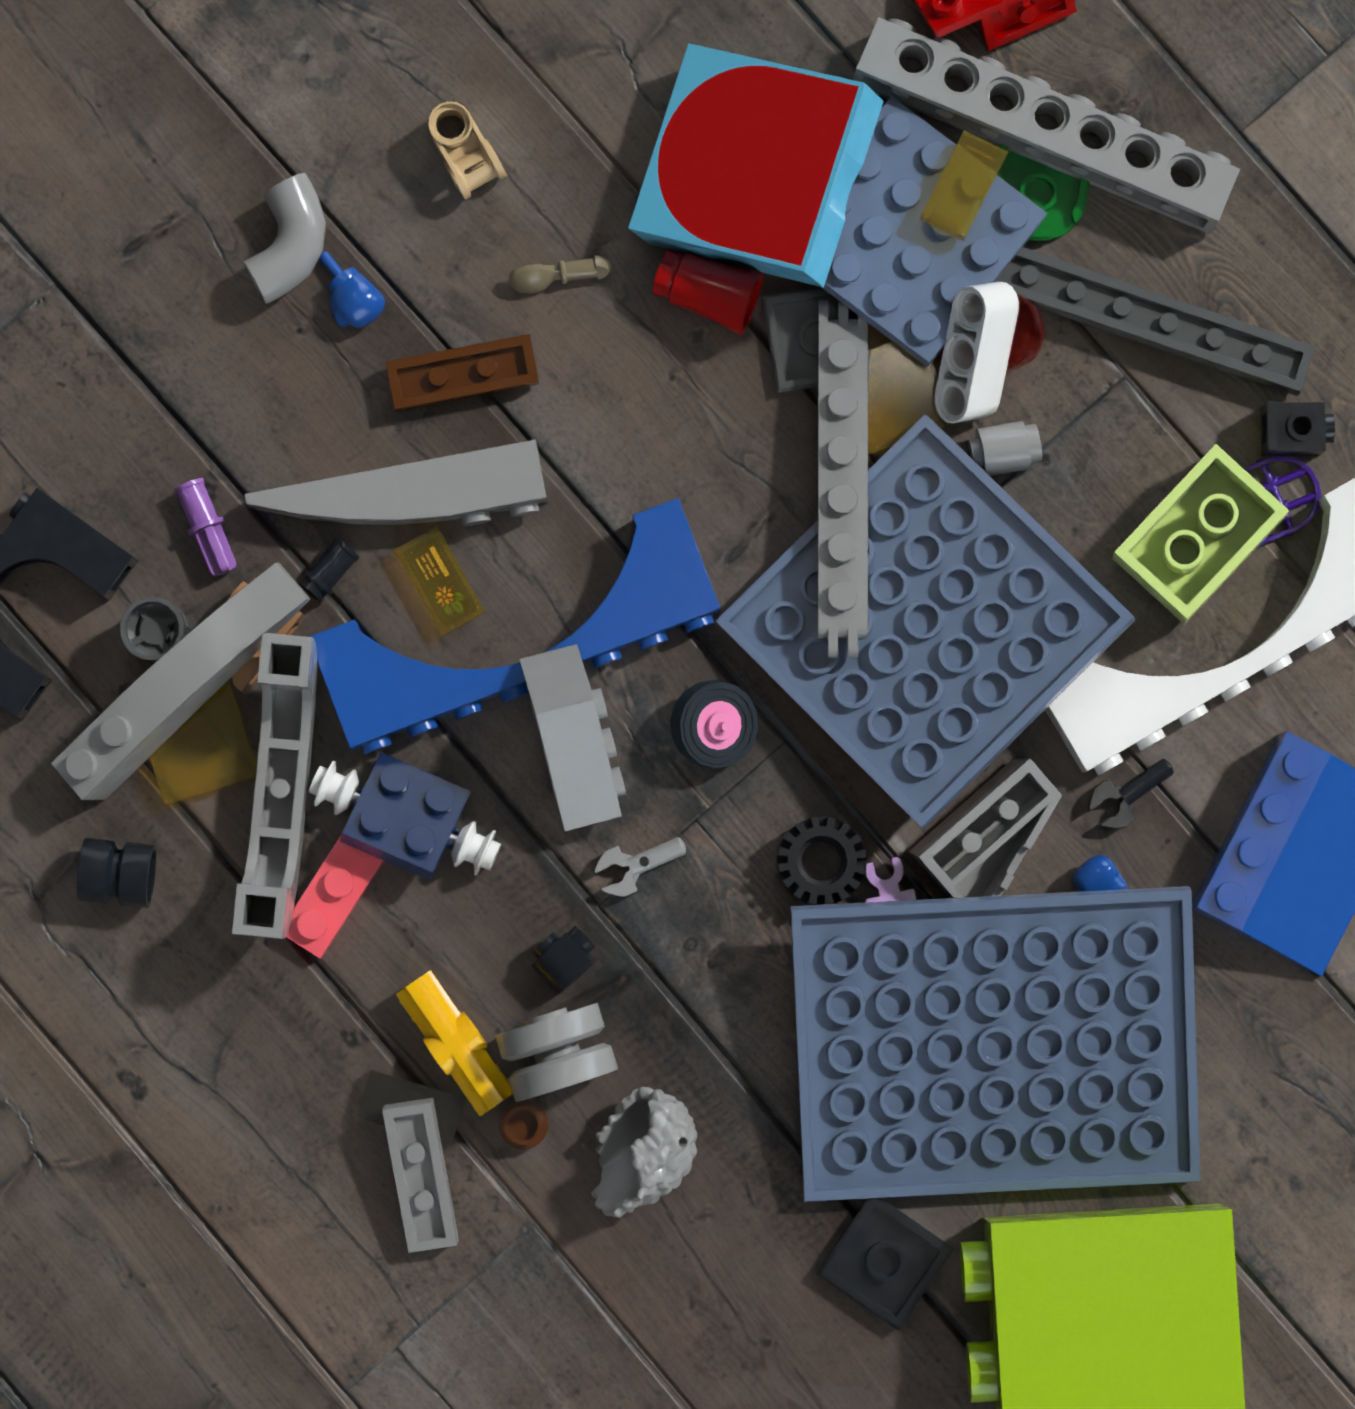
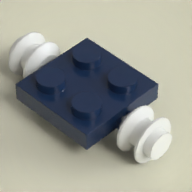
[309,753,501,881]

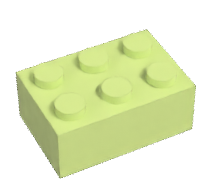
[1112,444,1289,625]

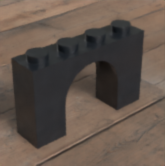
[0,488,139,719]

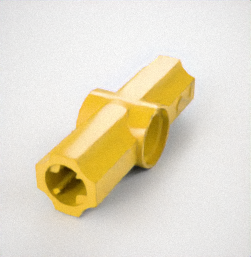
[396,970,513,1116]

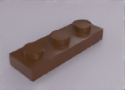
[385,334,540,412]

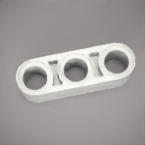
[934,282,1019,424]

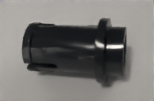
[298,538,360,602]

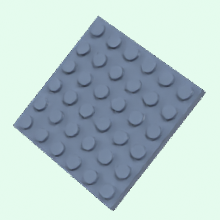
[716,414,1135,830]

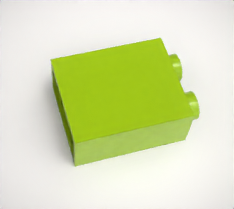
[960,1203,1245,1409]

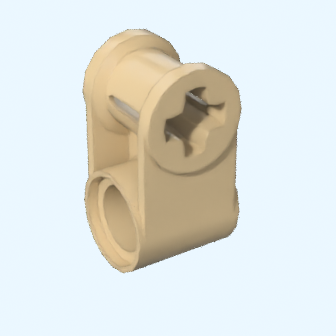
[428,101,507,200]

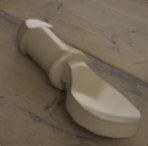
[508,255,612,294]

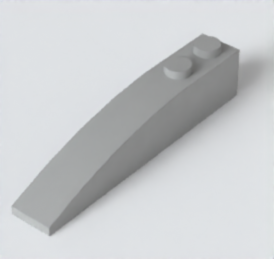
[245,439,548,526]
[51,563,310,800]

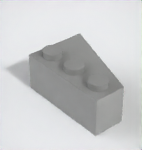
[519,644,626,831]
[909,754,1062,898]

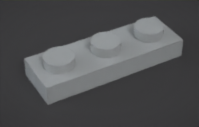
[382,1098,459,1253]

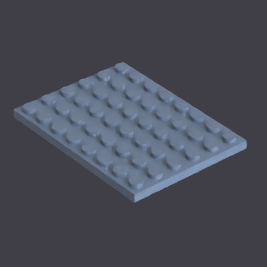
[790,886,1200,1202]

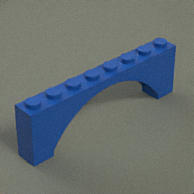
[310,498,720,755]

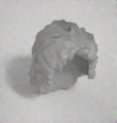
[591,1087,698,1218]

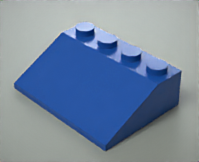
[1192,731,1355,976]

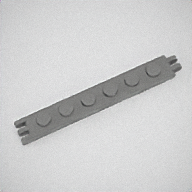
[818,300,868,658]

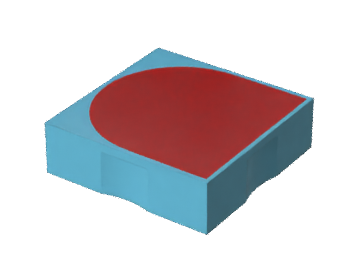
[628,43,884,287]

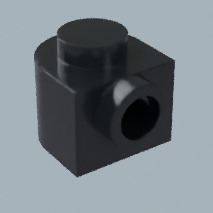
[532,926,597,995]

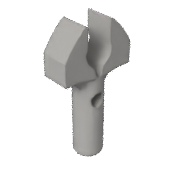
[595,837,686,897]

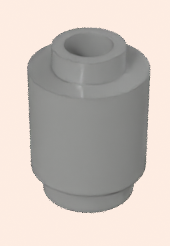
[968,421,1042,476]

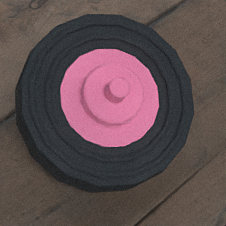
[670,680,758,769]

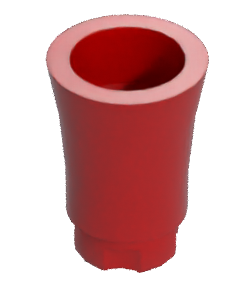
[652,249,764,336]

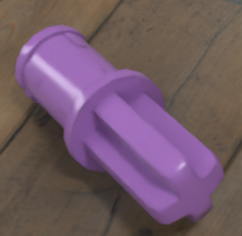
[174,478,237,577]

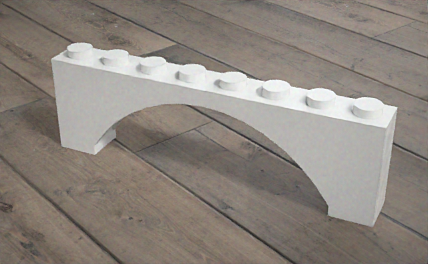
[1045,478,1355,776]

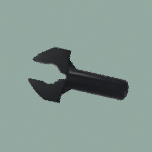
[1088,759,1174,829]

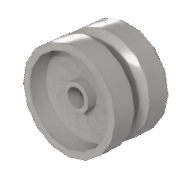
[495,1002,619,1102]

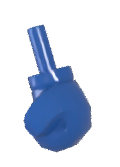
[319,251,385,329]
[1072,855,1130,892]

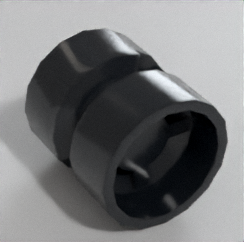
[77,838,157,908]

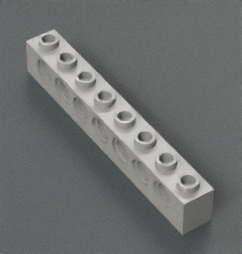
[853,17,1240,235]

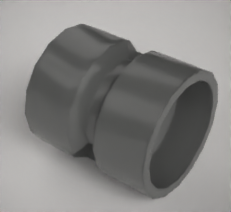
[120,597,191,665]

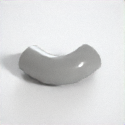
[243,173,326,304]

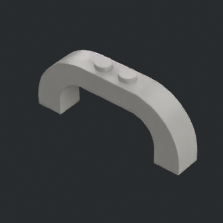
[232,632,317,939]

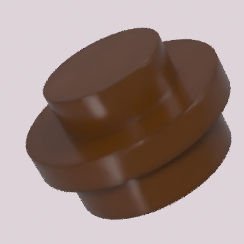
[499,1100,548,1150]

